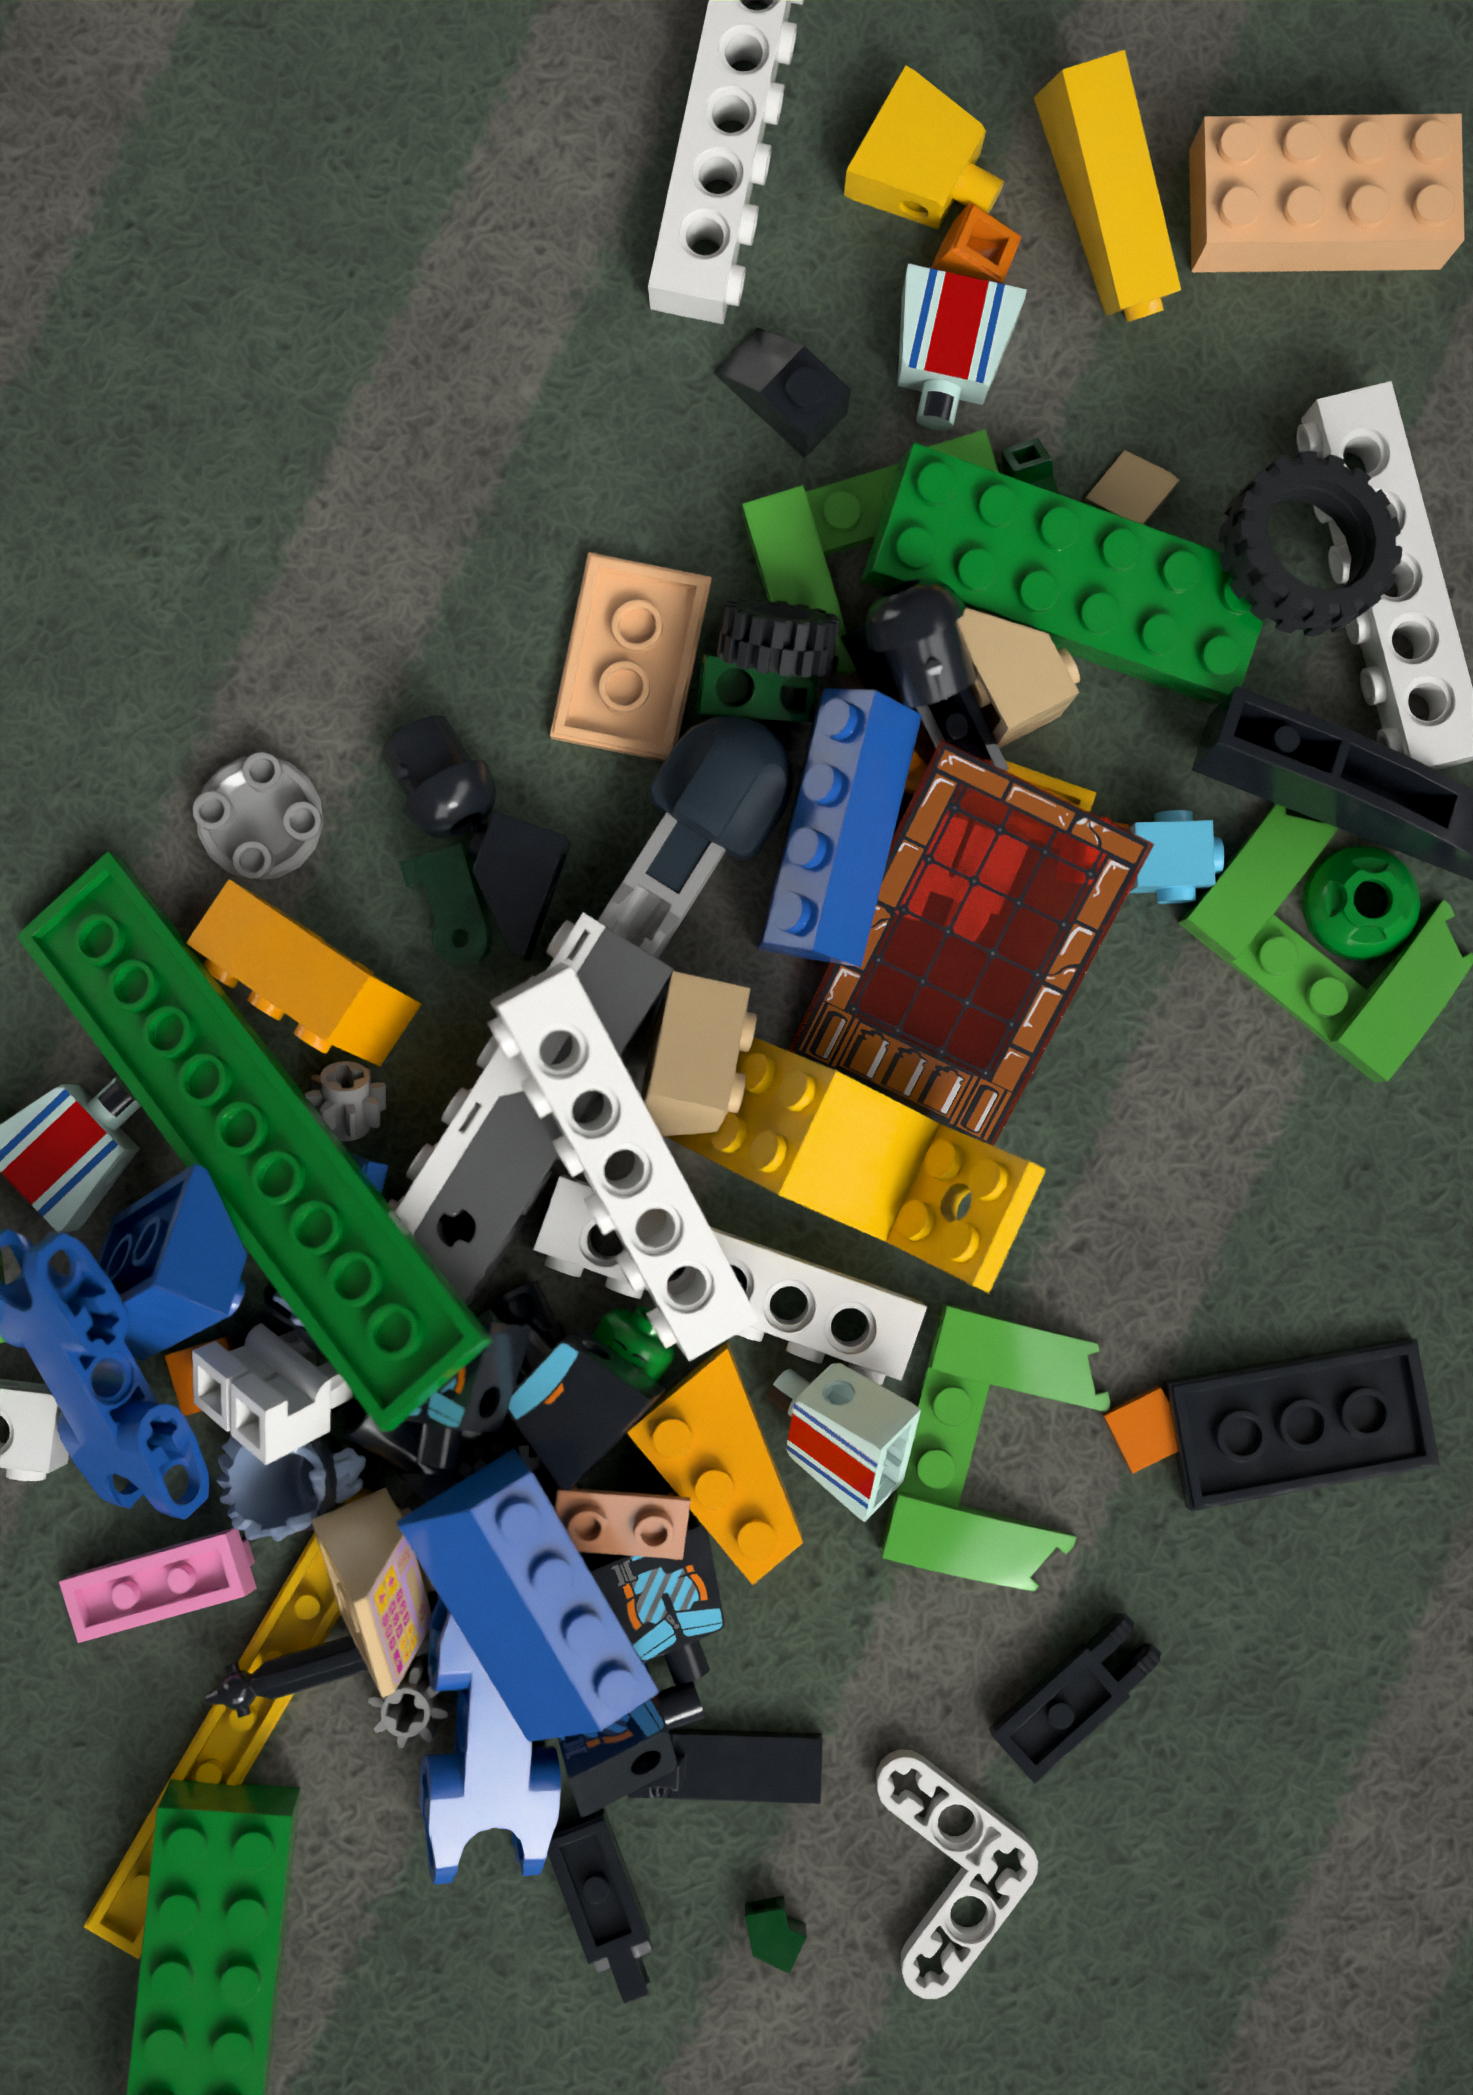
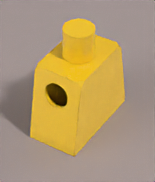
[844,65,1004,229]

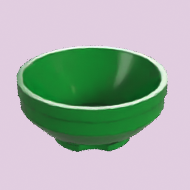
[1302,846,1420,961]

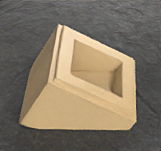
[1084,450,1179,525]

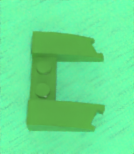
[742,429,999,674]
[1178,803,1473,1082]
[879,1302,1110,1592]

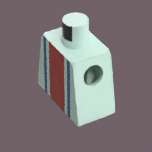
[898,264,1027,431]
[0,1076,141,1233]
[768,1363,921,1522]

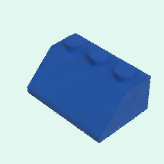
[97,1164,247,1361]

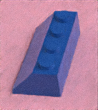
[758,688,922,967]
[396,1448,659,1742]

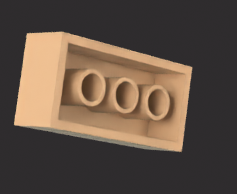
[1189,114,1464,272]

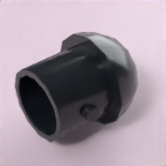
[866,578,978,708]
[382,715,496,839]

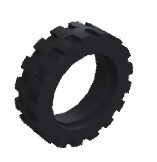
[1218,451,1402,636]

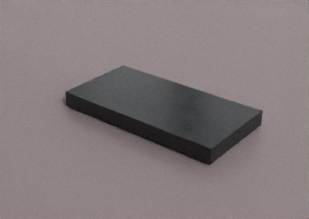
[1163,1337,1440,1511]

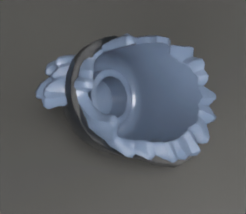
[216,1432,366,1541]

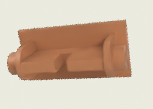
[554,1485,690,1559]

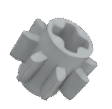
[305,1061,386,1141]
[368,1659,452,1748]

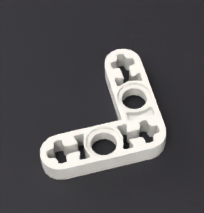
[876,1749,1038,1999]

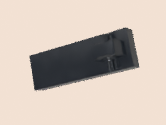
[628,1729,823,1804]

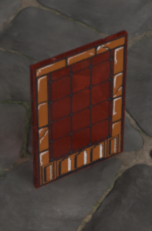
[787,739,1154,1146]

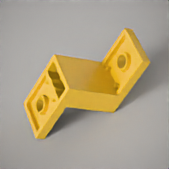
[666,1037,1046,1292]

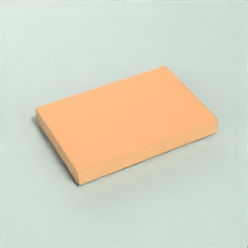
[550,552,712,762]

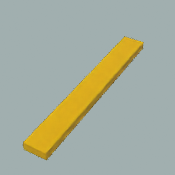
[83,1486,402,1959]

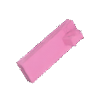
[59,1528,257,1643]

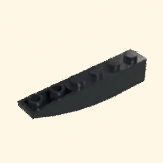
[1191,686,1473,881]

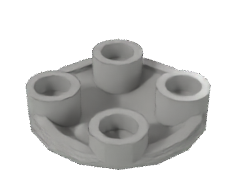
[193,752,323,881]

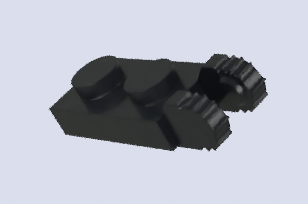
[989,1613,1162,1784]

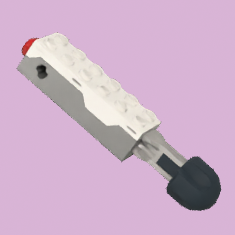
[388,716,793,1305]

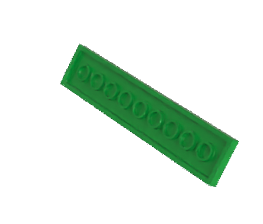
[16,851,493,1431]

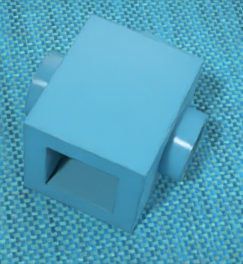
[1127,810,1224,904]

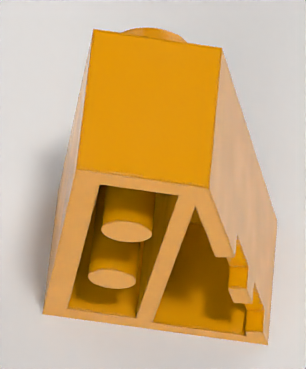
[186,879,422,1067]
[627,1341,803,1585]

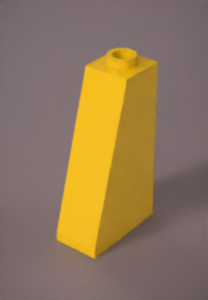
[1033,50,1181,322]

